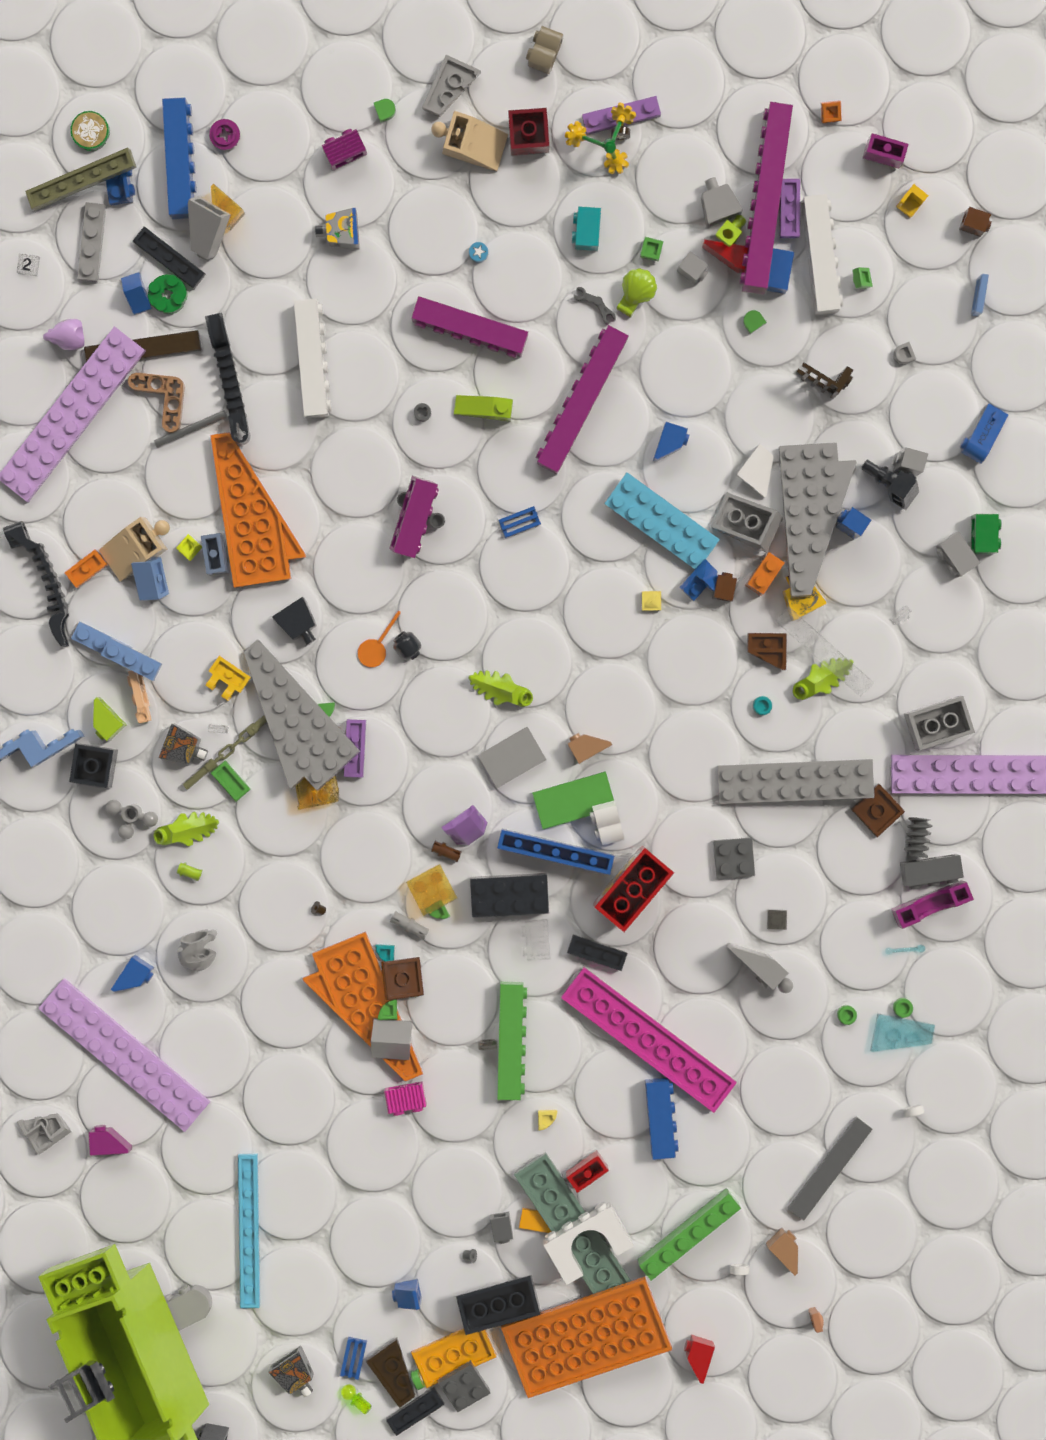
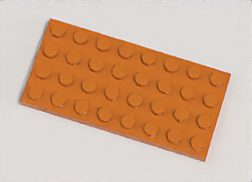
[501,1277,672,1398]

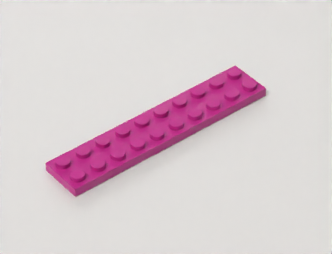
[561,967,737,1113]

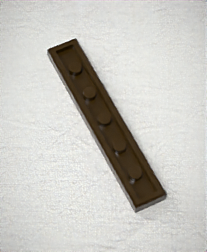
[84,330,202,362]

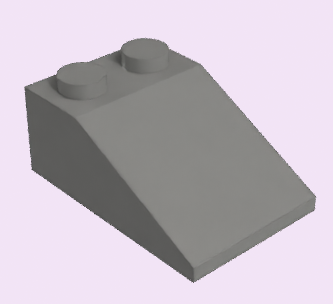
[711,493,783,552]

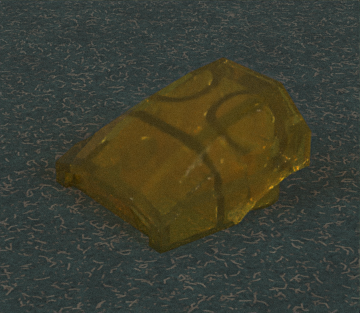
[295,775,339,810]

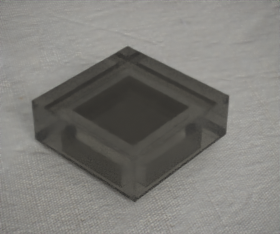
[767,909,787,930]

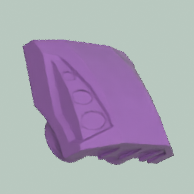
[442,805,488,845]

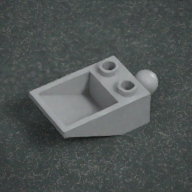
[726,943,793,993]

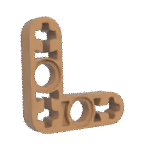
[128,373,185,433]

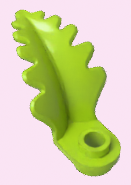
[793,657,854,700]
[468,670,533,707]
[153,812,219,846]

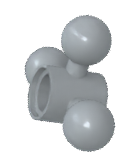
[106,800,158,839]

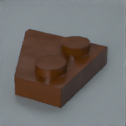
[747,633,787,670]

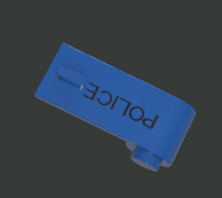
[960,404,1008,464]

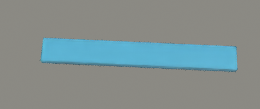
[238,1154,260,1308]

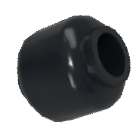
[393,631,421,660]

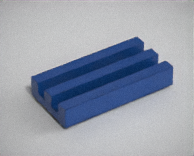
[499,506,541,538]
[340,1337,367,1380]

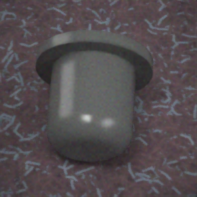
[462,1249,477,1263]

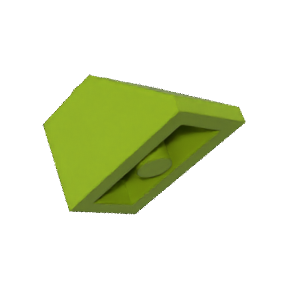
[93,697,127,741]

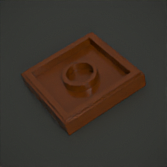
[851,783,905,838]
[381,957,424,1000]

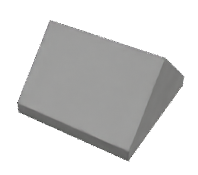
[371,1019,412,1060]

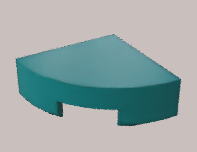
[375,944,395,961]

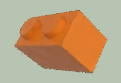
[745,552,785,596]

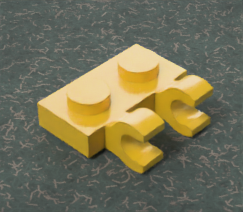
[205,655,251,701]

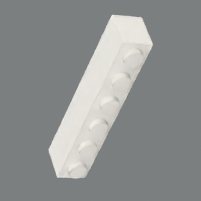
[801,194,843,315]
[294,298,332,419]

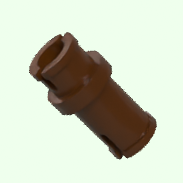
[431,840,462,862]

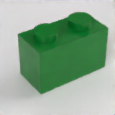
[971,514,1002,554]

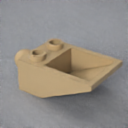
[431,111,508,172]
[99,517,170,582]

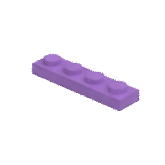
[582,96,661,135]

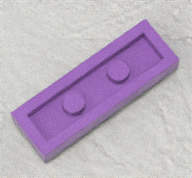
[780,179,800,238]
[344,719,367,778]

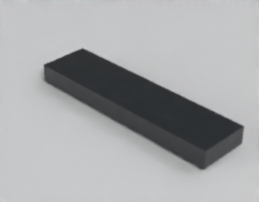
[133,226,206,289]

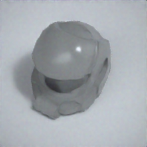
[177,929,217,971]

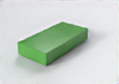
[211,760,251,802]

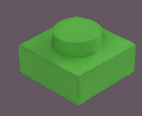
[640,237,664,261]
[852,267,873,289]

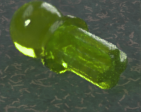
[341,1384,372,1414]

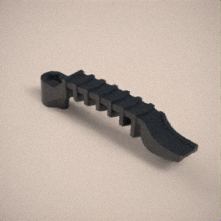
[205,312,251,445]
[3,521,69,647]

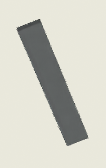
[788,1116,873,1221]

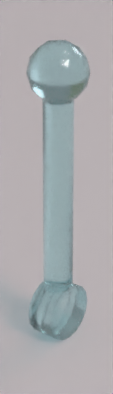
[885,944,925,955]

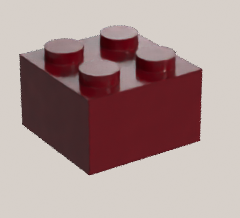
[508,108,550,156]

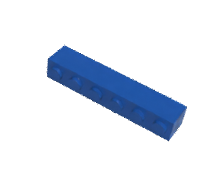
[162,97,197,219]
[497,828,615,875]

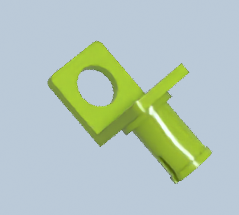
[715,215,746,247]

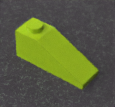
[454,395,513,422]

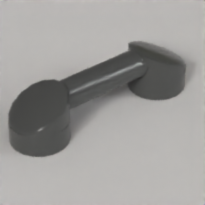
[397,492,445,528]

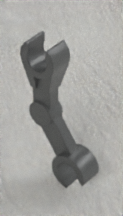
[574,287,616,325]

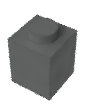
[490,1212,513,1244]

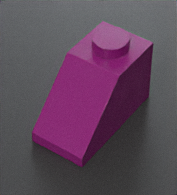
[89,1125,132,1156]

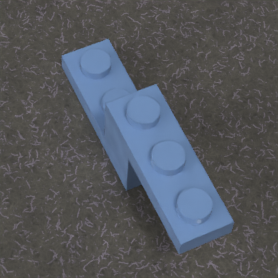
[71,621,162,681]
[0,729,85,767]

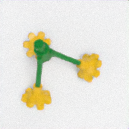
[565,102,636,174]

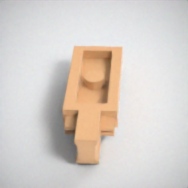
[127,670,152,723]

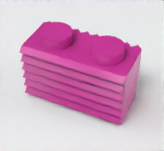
[384,1081,427,1116]

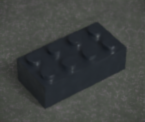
[470,873,549,917]
[456,1275,541,1335]

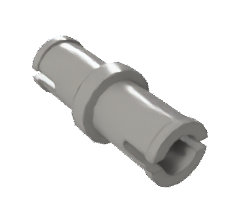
[390,911,429,940]

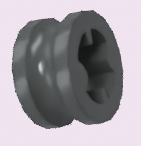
[414,403,431,422]

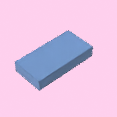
[971,274,989,317]

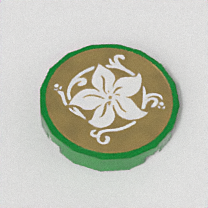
[70,111,110,151]

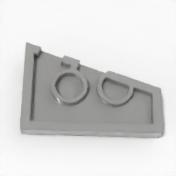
[422,55,481,117]

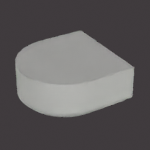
[893,342,916,365]

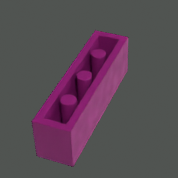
[389,475,439,558]

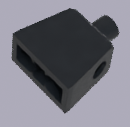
[272,597,317,646]

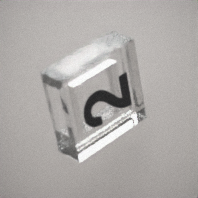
[17,253,40,277]

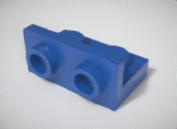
[106,170,135,206]

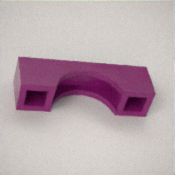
[891,880,974,929]

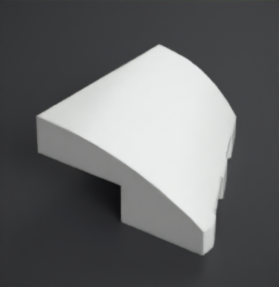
[736,444,774,498]

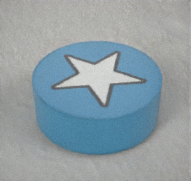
[469,242,488,263]

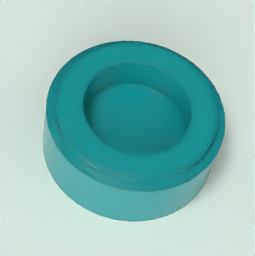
[752,696,772,715]

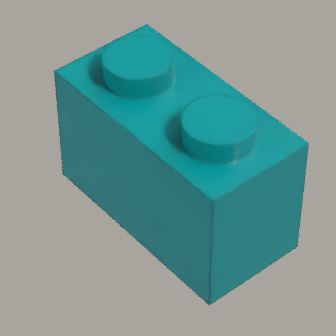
[572,206,601,251]

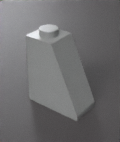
[188,196,231,259]

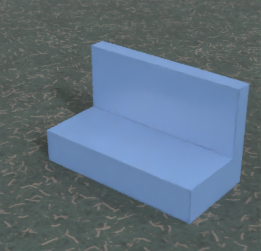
[131,557,169,600]

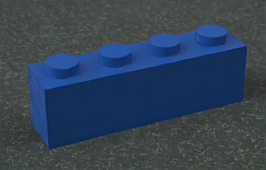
[645,1078,679,1160]

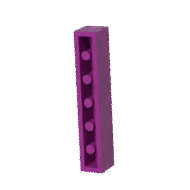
[411,296,529,358]

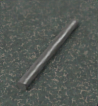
[154,410,227,447]

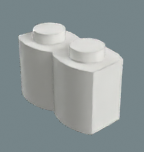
[590,801,624,846]

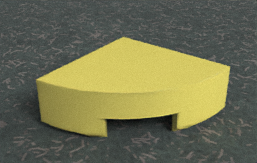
[538,1110,557,1131]

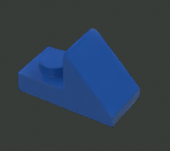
[679,559,718,601]

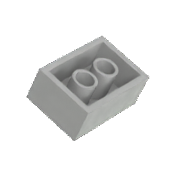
[904,696,975,750]

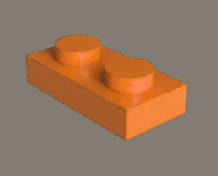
[64,550,108,588]

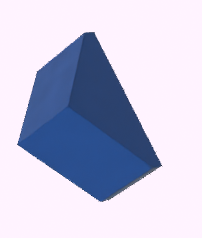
[121,272,152,315]

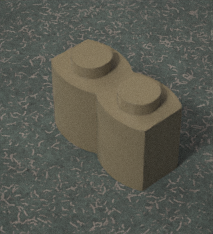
[526,26,563,74]

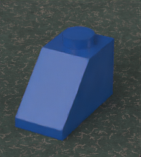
[653,422,690,462]
[111,955,154,992]
[392,1279,422,1310]

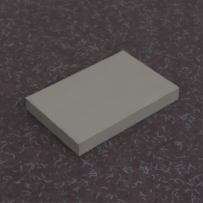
[478,727,547,788]

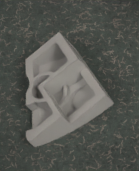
[17,1113,72,1154]

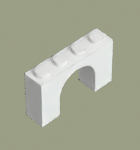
[543,1201,634,1285]

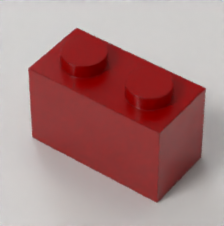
[566,1150,609,1193]

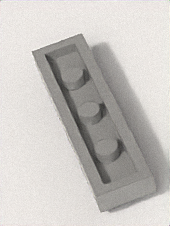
[77,202,106,282]

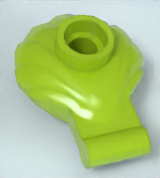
[616,268,657,318]

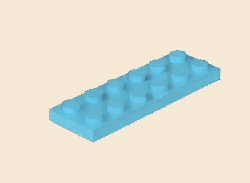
[604,472,720,569]

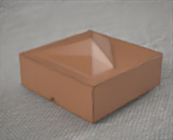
[808,1307,824,1333]

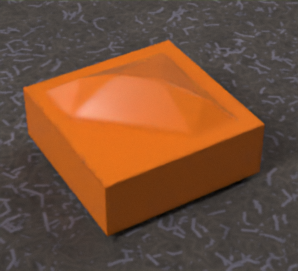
[821,100,842,123]

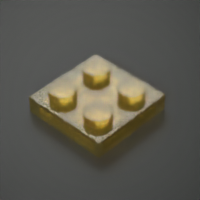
[406,864,458,917]

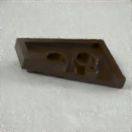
[366,1337,415,1408]

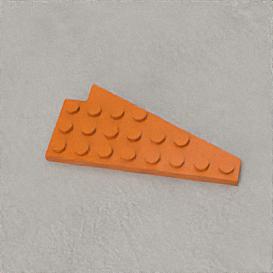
[210,432,306,588]
[303,931,423,1081]

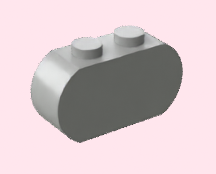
[164,1285,212,1331]

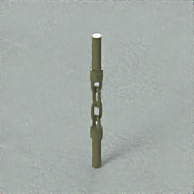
[183,714,267,790]

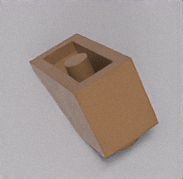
[567,733,612,764]
[766,1228,798,1276]

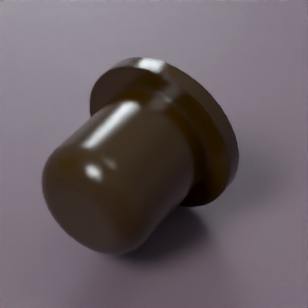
[311,901,326,915]

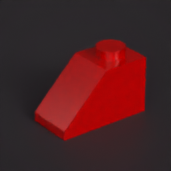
[684,1334,715,1384]

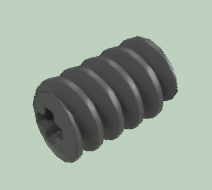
[904,817,933,858]

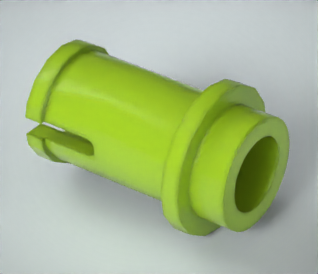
[177,862,203,881]

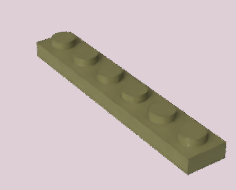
[25,147,137,211]

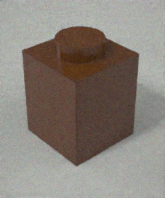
[959,207,992,237]
[712,572,737,602]

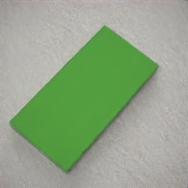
[532,771,614,829]

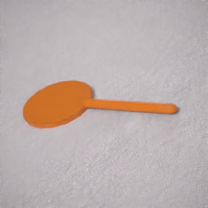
[358,611,401,667]

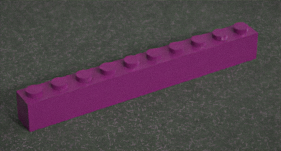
[739,101,793,295]

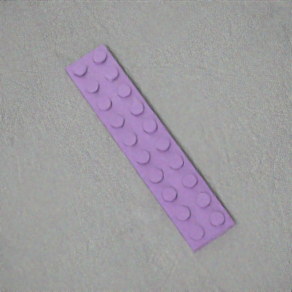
[0,326,146,502]
[891,755,1046,794]
[38,978,211,1132]

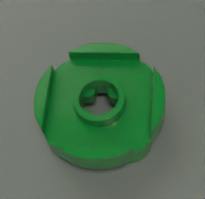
[148,274,188,314]

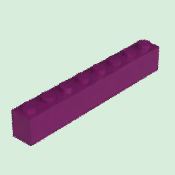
[535,325,629,474]

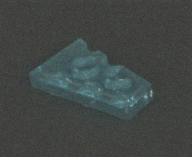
[870,1013,935,1052]

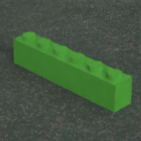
[497,982,527,1100]
[638,1188,741,1281]

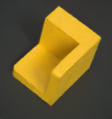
[896,184,929,218]

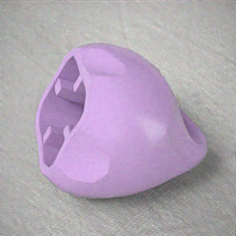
[43,319,84,351]

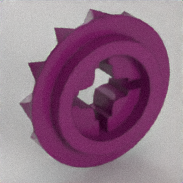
[209,119,240,150]

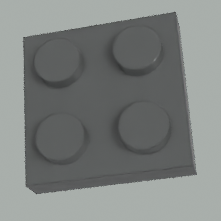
[713,837,755,879]
[438,1360,490,1412]

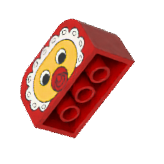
[593,846,674,932]

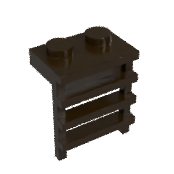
[796,362,853,399]

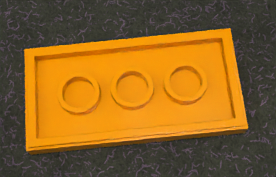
[411,1328,497,1388]

